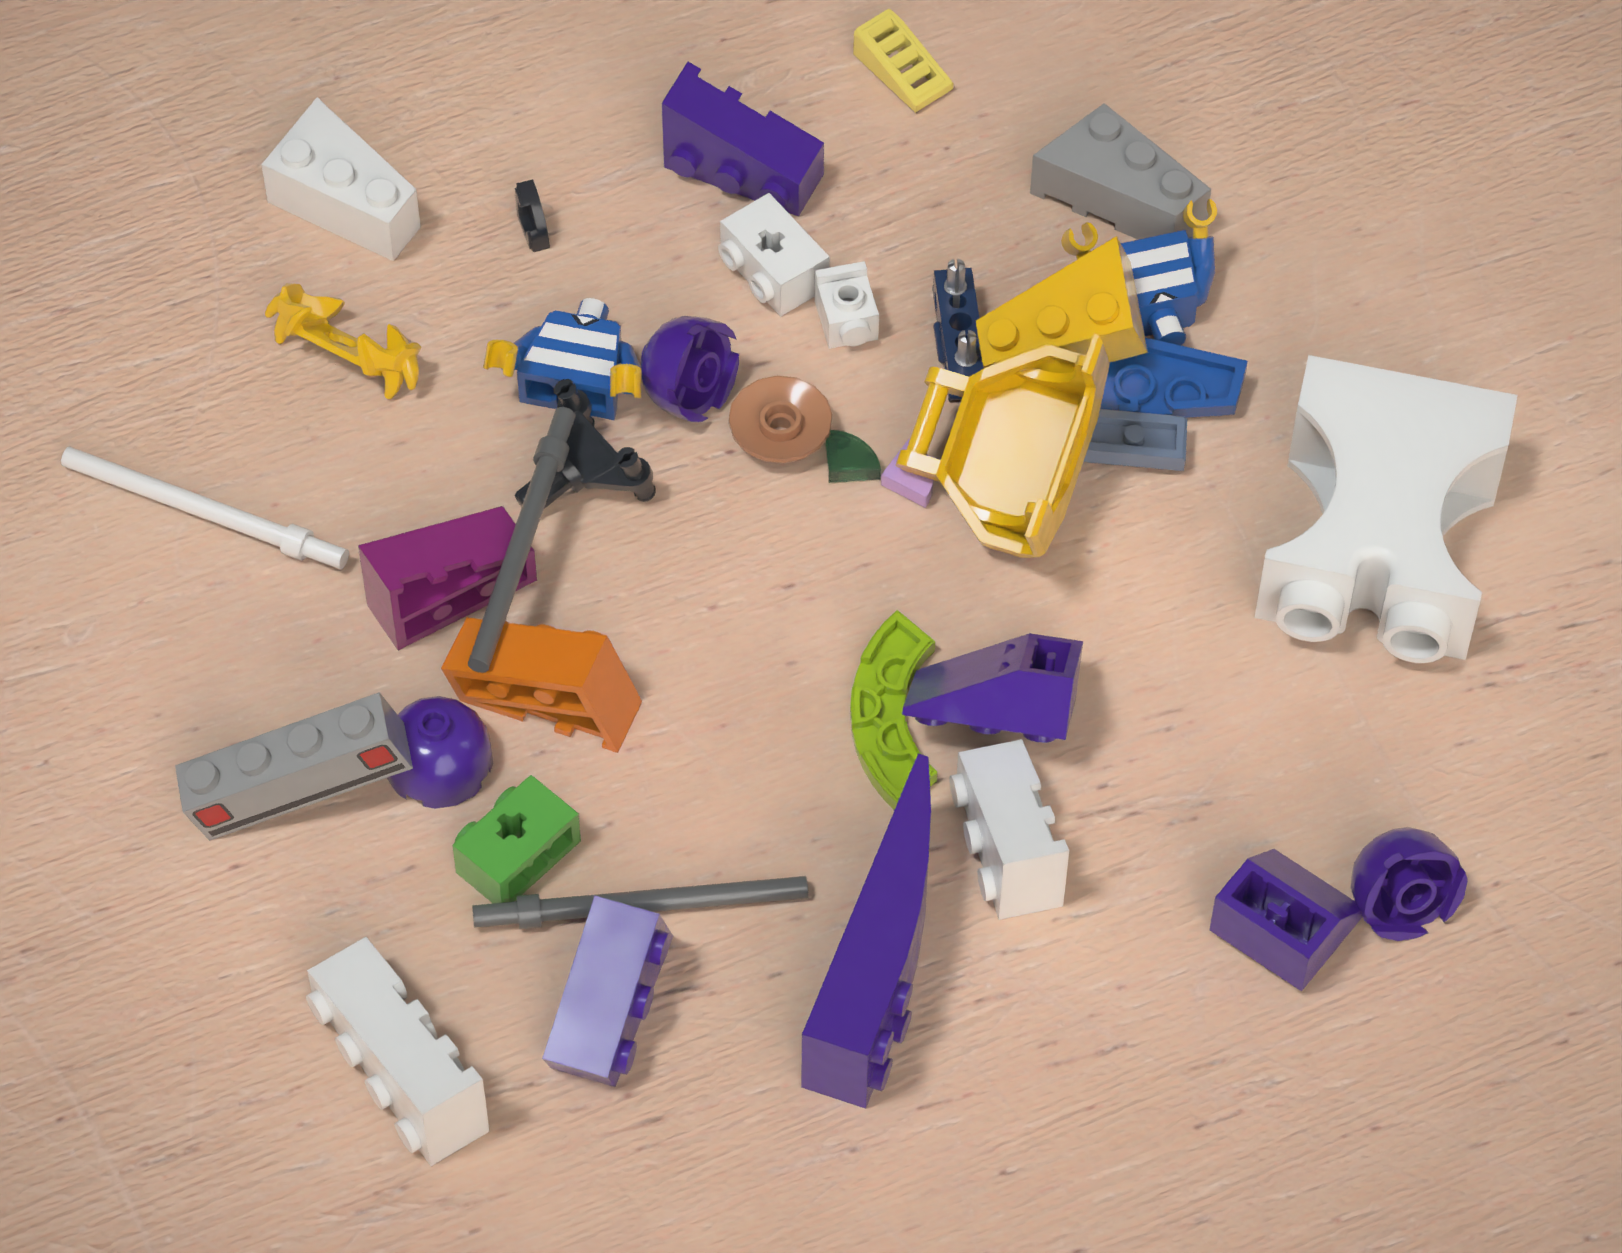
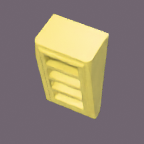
[853,9,953,113]

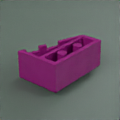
[358,506,537,650]

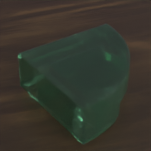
[825,430,881,483]

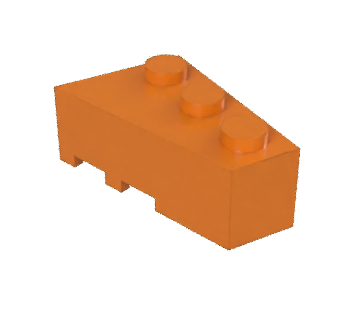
[441,617,642,753]

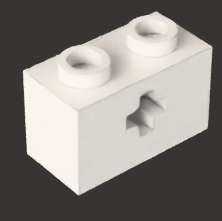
[718,193,830,317]

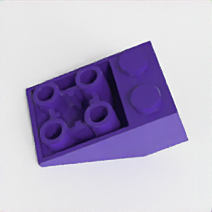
[902,633,1083,743]

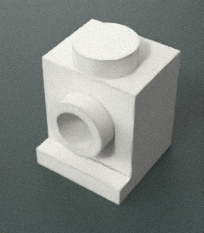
[815,261,879,349]

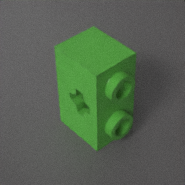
[452,775,581,903]

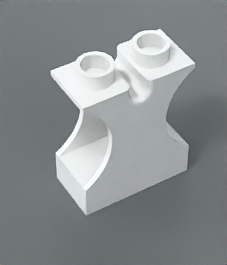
[1254,355,1518,663]

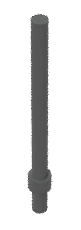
[468,407,575,673]
[472,876,808,929]

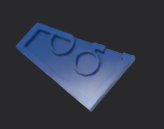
[1100,338,1248,418]

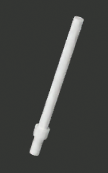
[61,447,349,570]

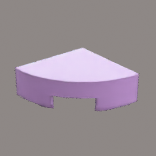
[881,439,934,508]

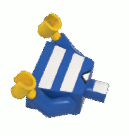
[1061,199,1217,345]
[483,298,642,420]

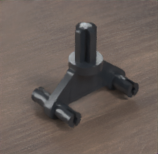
[515,379,656,509]

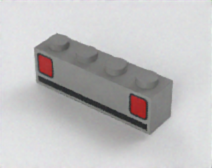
[175,692,413,841]

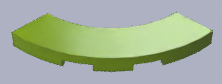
[850,610,937,810]

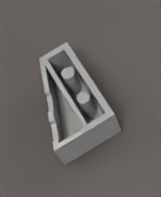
[1030,103,1211,240]

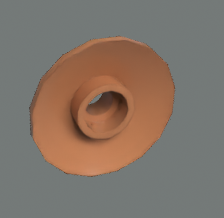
[728,375,832,463]

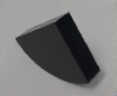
[515,179,550,252]

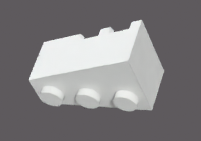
[949,739,1069,920]

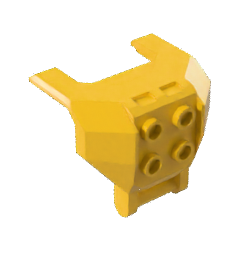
[896,333,1110,558]

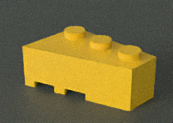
[976,236,1148,368]

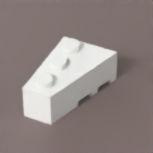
[261,97,421,261]

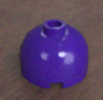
[641,316,739,422]
[387,696,493,809]
[1351,827,1468,941]

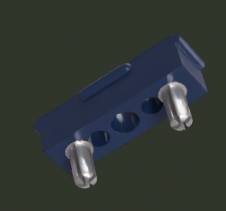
[932,259,984,401]

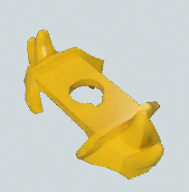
[265,283,422,399]

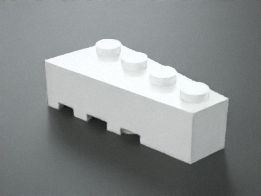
[306,937,490,1166]

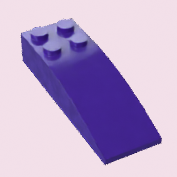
[801,754,931,1109]

